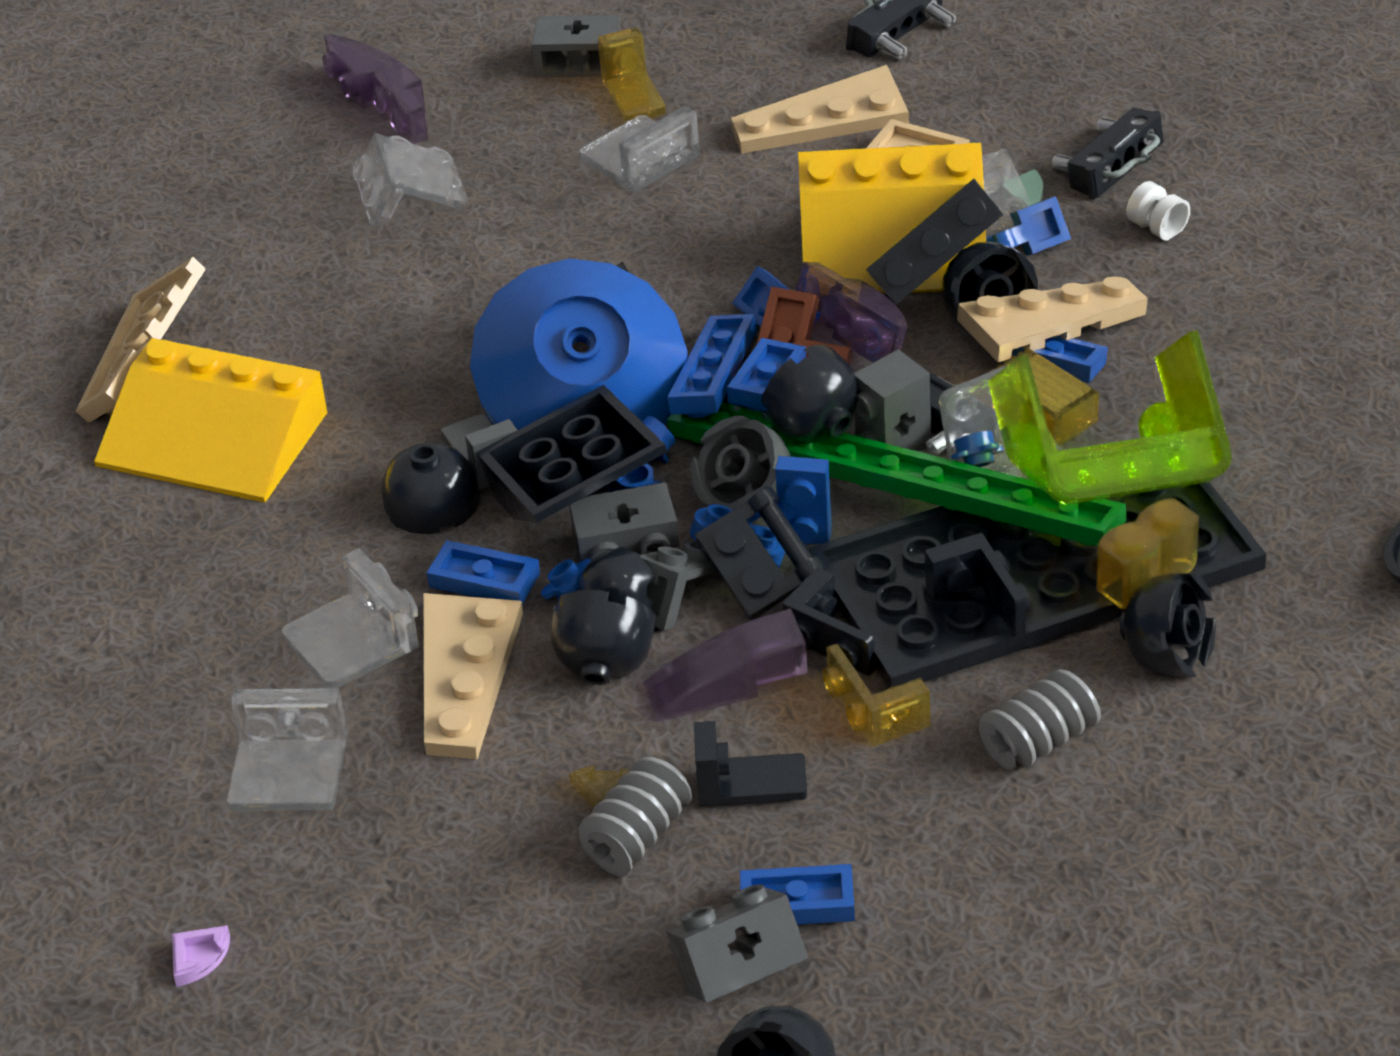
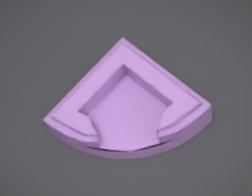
[172,925,230,987]

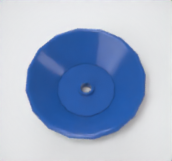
[470,258,688,431]

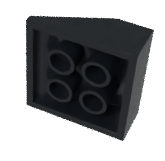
[477,385,668,523]

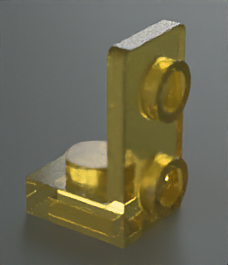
[597,27,666,123]
[822,644,931,747]

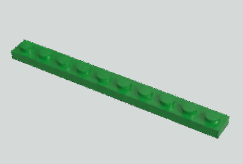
[667,402,1127,548]

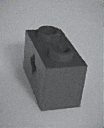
[532,15,623,77]
[854,349,931,452]
[569,482,679,562]
[666,884,808,1003]

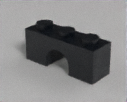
[866,179,1004,305]

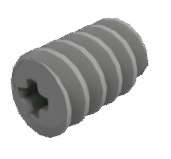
[979,669,1101,771]
[579,757,692,877]

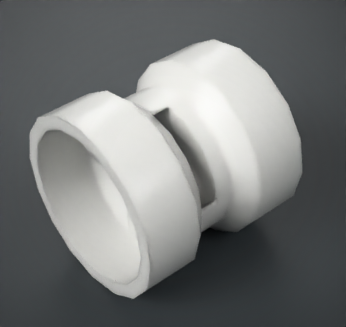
[1126,181,1190,241]

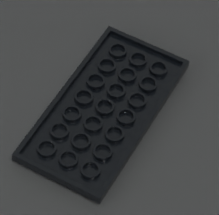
[809,433,1267,693]

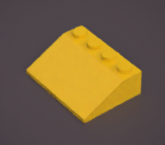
[798,143,986,298]
[94,338,327,503]

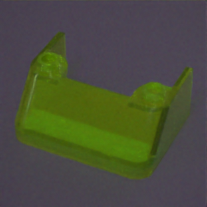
[988,330,1232,504]

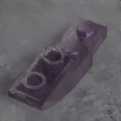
[322,34,429,145]
[796,262,907,363]

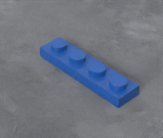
[667,314,757,418]

